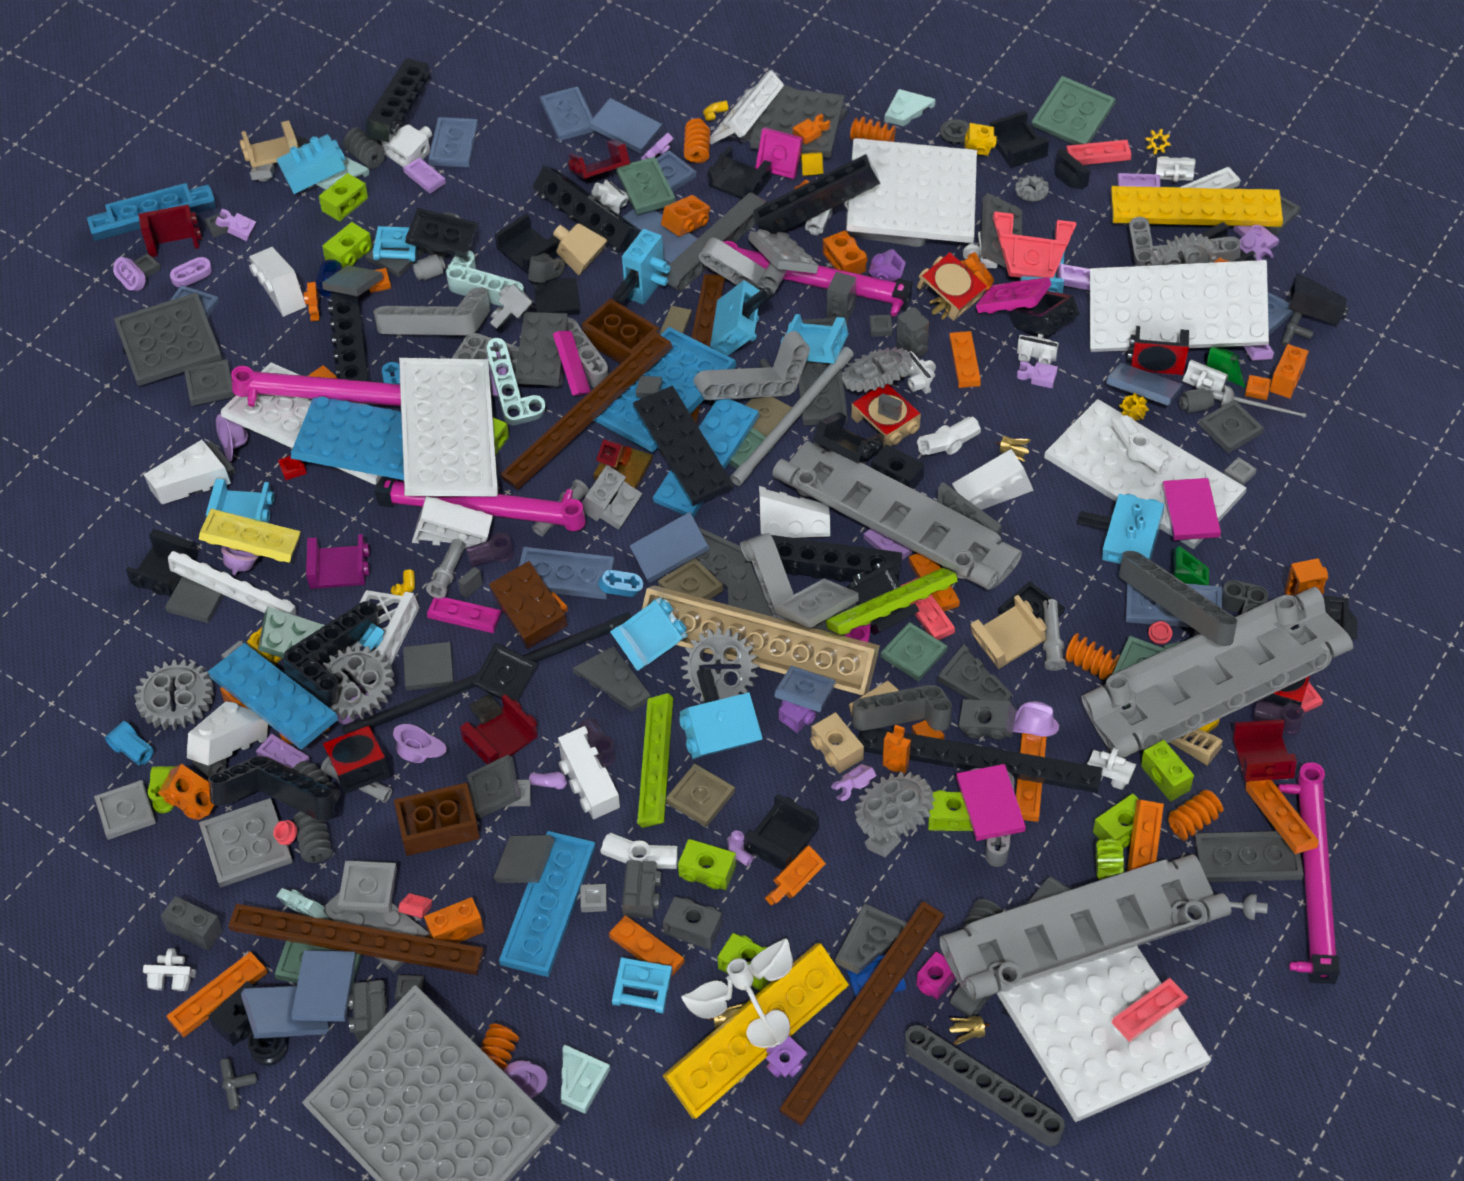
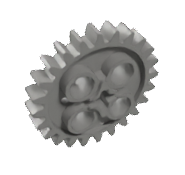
[1147,233,1217,266]
[842,347,913,392]
[681,628,760,702]
[323,645,395,720]
[134,660,214,730]
[855,772,935,841]

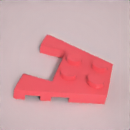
[993,212,1076,278]

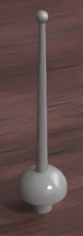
[1213,385,1306,418]
[1230,894,1268,920]

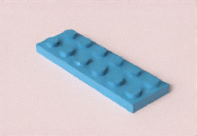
[653,399,759,518]
[208,643,338,750]
[499,831,596,977]

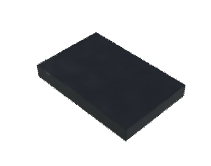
[405,208,479,259]

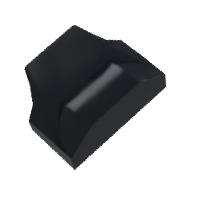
[1054,148,1090,189]
[1324,596,1357,639]

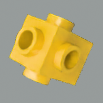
[964,123,997,156]

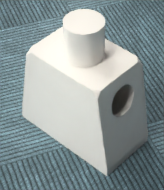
[382,125,432,167]

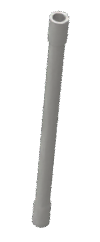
[730,347,854,486]

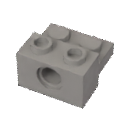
[490,284,534,328]
[582,465,642,530]

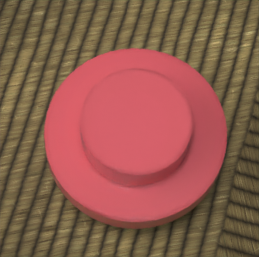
[1148,621,1172,645]
[273,820,297,845]

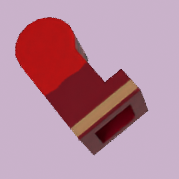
[596,439,632,468]

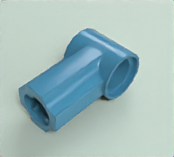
[104,721,154,766]

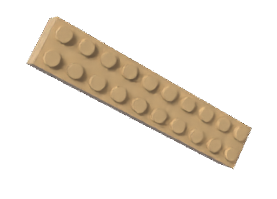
[642,585,880,695]

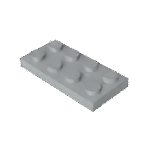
[748,230,818,273]
[323,892,430,972]

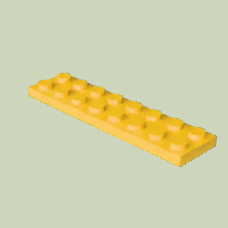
[1111,186,1283,227]
[662,943,849,1119]

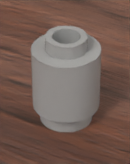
[413,254,446,281]

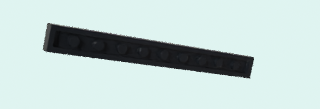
[858,728,1103,793]

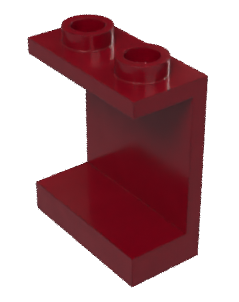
[568,140,630,178]
[138,204,202,257]
[460,694,538,765]
[1233,719,1297,782]

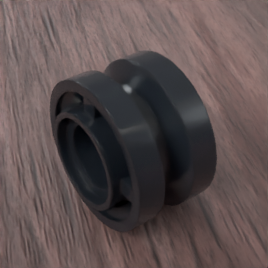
[247,1031,288,1066]

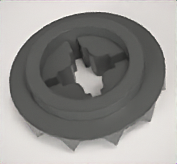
[940,119,969,145]

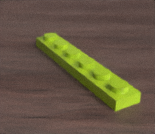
[826,568,958,635]
[637,693,673,828]

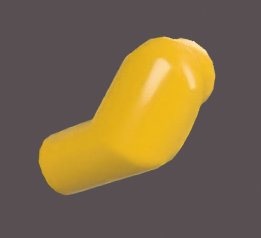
[703,101,728,121]
[391,569,415,596]

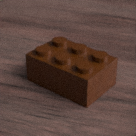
[582,298,660,364]
[489,561,568,649]
[394,782,480,856]

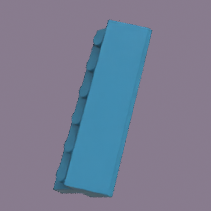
[87,183,216,241]

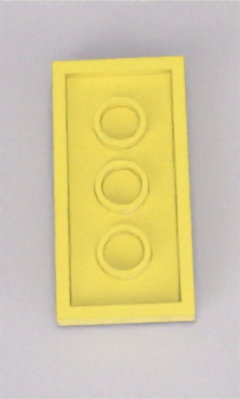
[199,509,301,563]

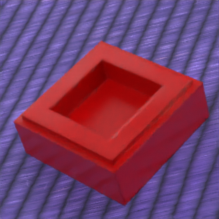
[278,456,307,481]

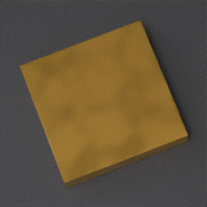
[593,448,653,489]

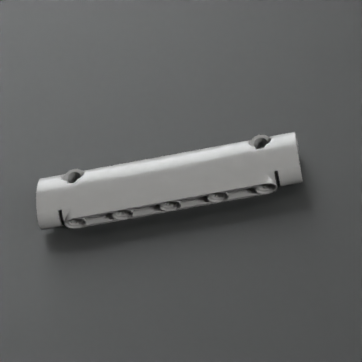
[772,441,1022,590]
[1081,587,1353,758]
[940,854,1231,1001]

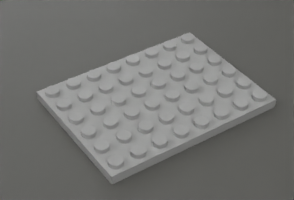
[302,985,559,1181]

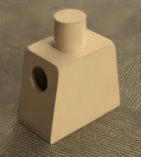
[553,224,607,276]

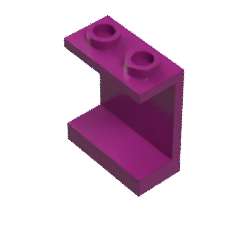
[306,534,370,589]

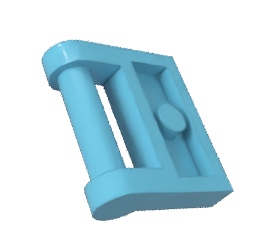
[373,226,418,262]
[612,958,672,1014]

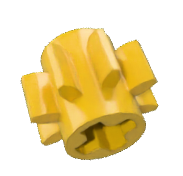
[1145,129,1171,154]
[1119,393,1149,421]

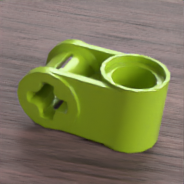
[148,766,179,814]

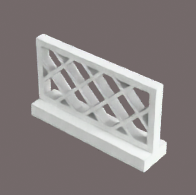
[710,70,784,144]
[329,590,420,670]

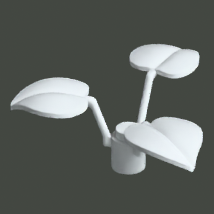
[682,939,793,1048]

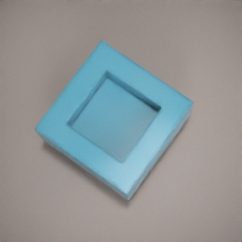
[359,623,385,650]

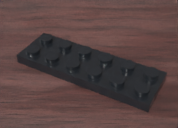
[633,385,733,506]

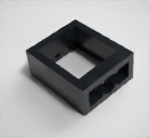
[1010,291,1080,336]

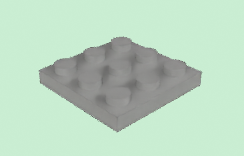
[199,798,293,888]

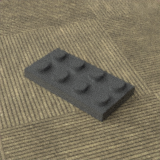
[981,193,1022,268]
[515,312,568,385]
[1194,831,1304,882]

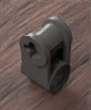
[528,253,565,283]

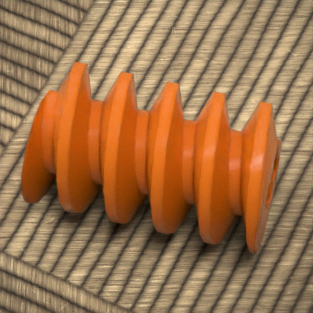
[850,117,896,142]
[684,118,710,163]
[1066,633,1120,680]
[1168,790,1224,841]
[480,1024,519,1070]

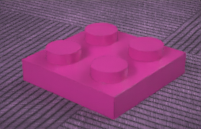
[756,127,803,179]

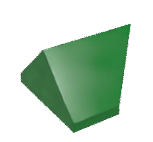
[1207,347,1246,388]
[1172,546,1209,585]

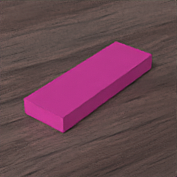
[553,331,591,396]
[427,597,502,633]

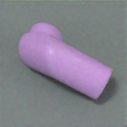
[529,772,567,789]
[727,830,754,867]

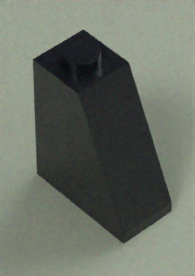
[1288,273,1349,325]

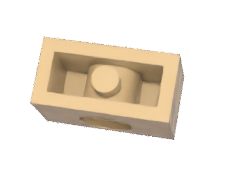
[810,712,864,773]

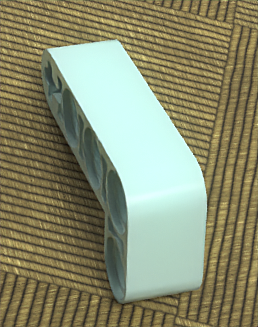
[446,251,524,307]
[487,338,545,425]

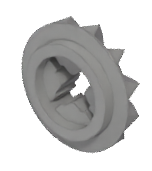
[1015,174,1049,201]

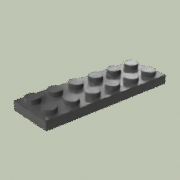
[791,318,848,426]

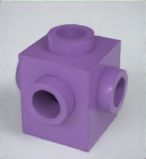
[869,249,906,282]
[779,700,817,733]
[766,1035,807,1078]

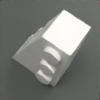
[249,247,306,317]
[144,440,231,504]
[952,449,1034,510]
[759,486,830,538]
[412,496,493,550]
[187,701,268,765]
[558,726,620,820]

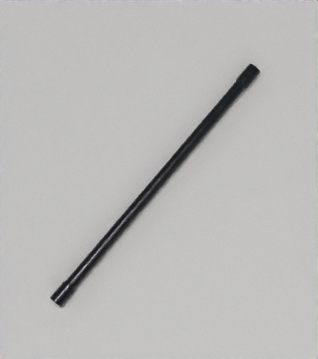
[341,612,631,735]

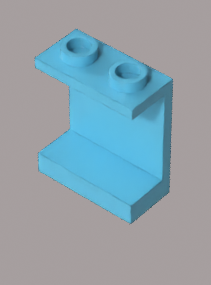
[206,479,275,523]

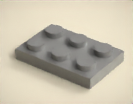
[775,579,859,628]

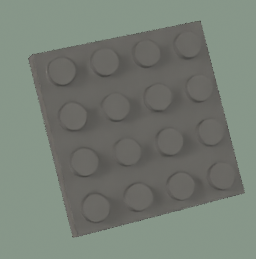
[750,88,845,158]
[114,292,222,386]

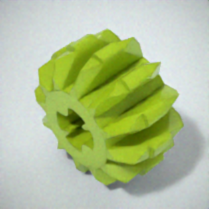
[1095,839,1124,880]

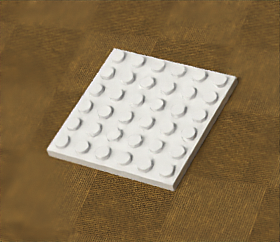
[846,138,977,243]
[997,946,1211,1122]

